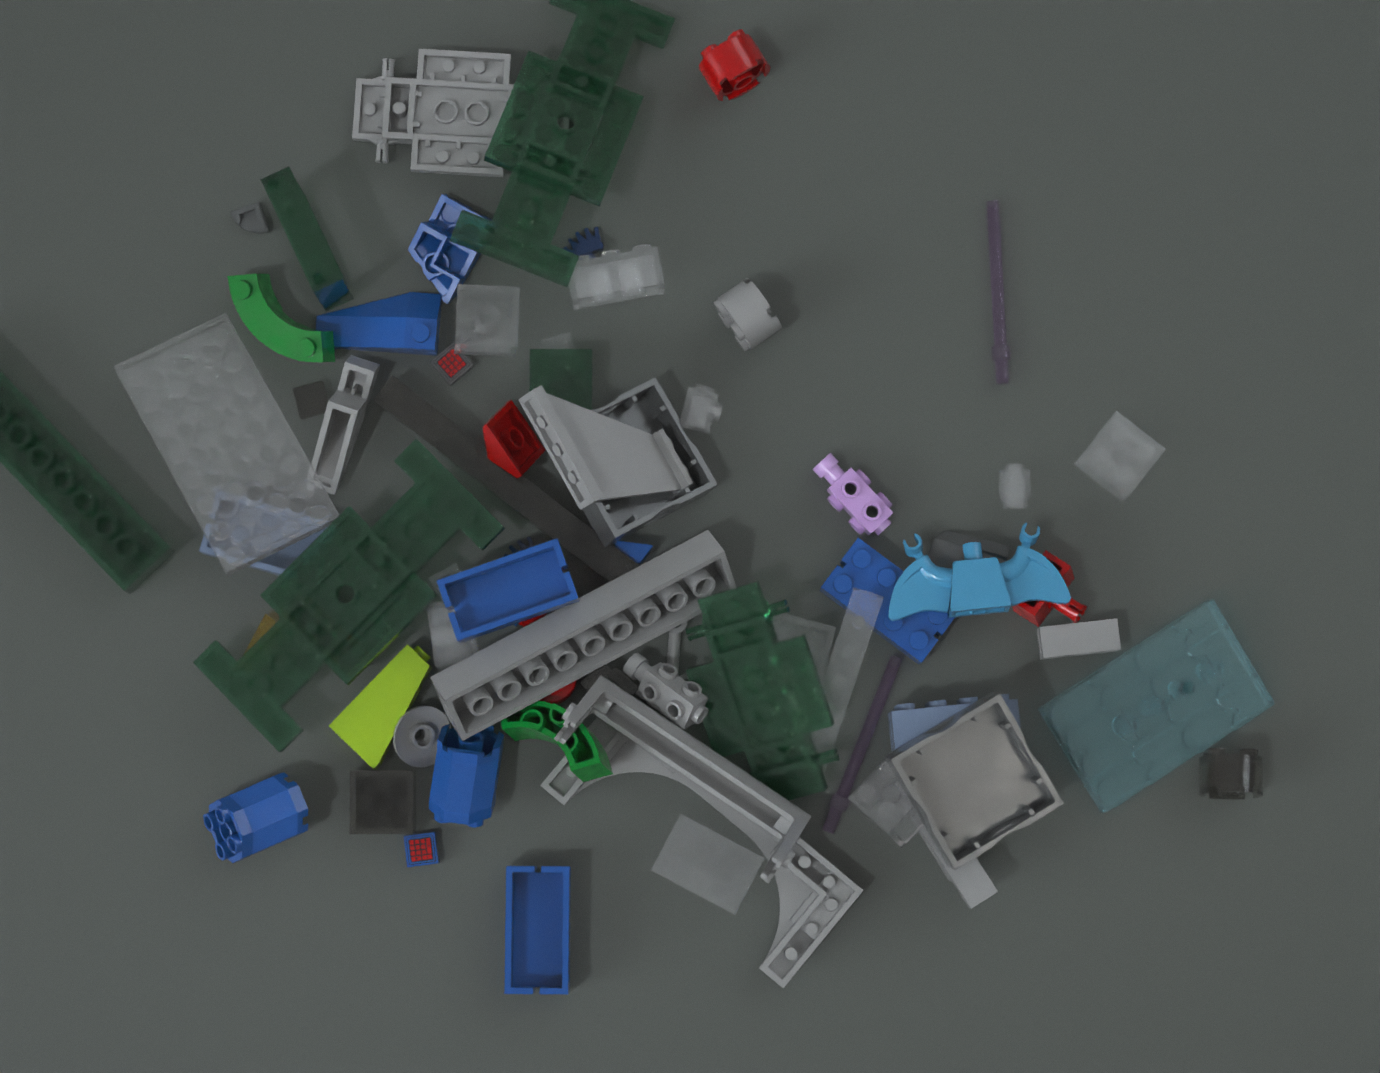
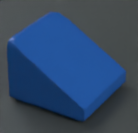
[615,541,653,567]

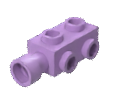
[812,453,893,536]

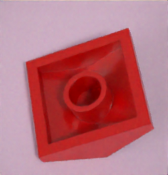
[482,399,546,478]

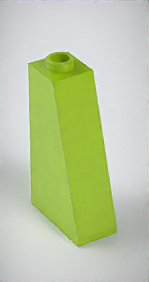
[329,644,432,770]

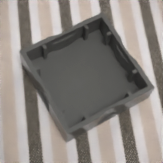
[582,377,718,548]
[885,692,1064,870]

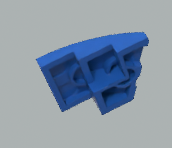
[408,194,497,304]

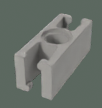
[1036,618,1121,660]

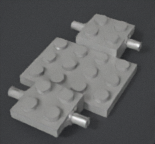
[352,49,571,178]

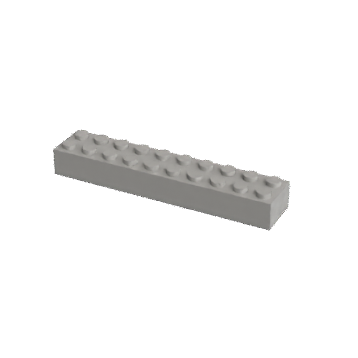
[430,530,738,741]

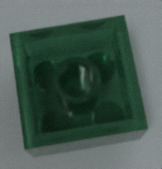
[529,349,593,410]

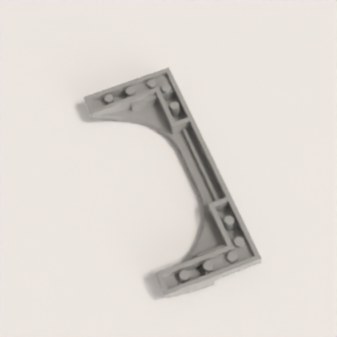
[540,717,864,988]

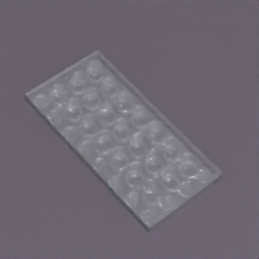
[114,313,341,577]

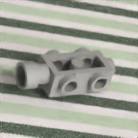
[623,652,709,730]

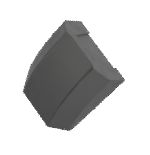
[929,530,1010,568]

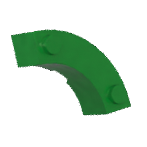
[227,274,335,362]
[501,700,613,782]

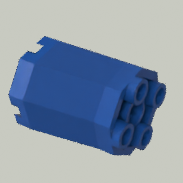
[429,724,504,828]
[203,772,308,863]

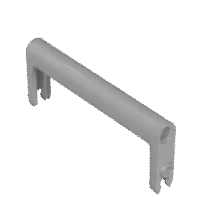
[554,675,811,884]

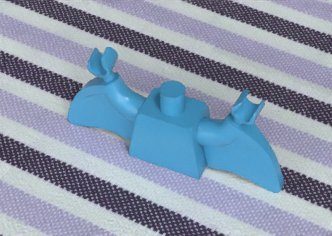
[888,523,1071,621]

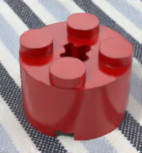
[699,29,771,101]

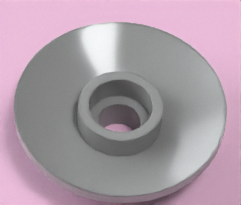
[393,705,452,768]

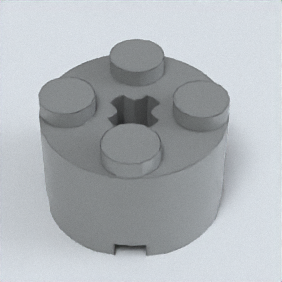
[713,277,782,352]

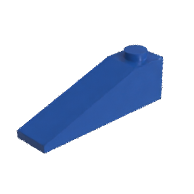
[316,292,442,356]

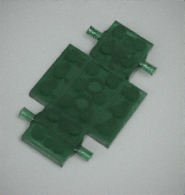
[686,580,840,801]

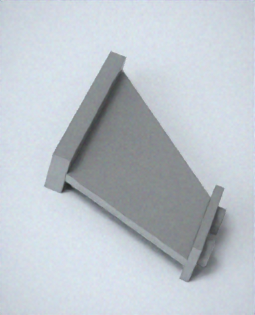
[518,385,693,510]

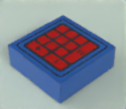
[404,832,439,867]

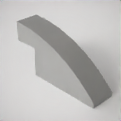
[306,355,380,495]
[899,796,998,909]

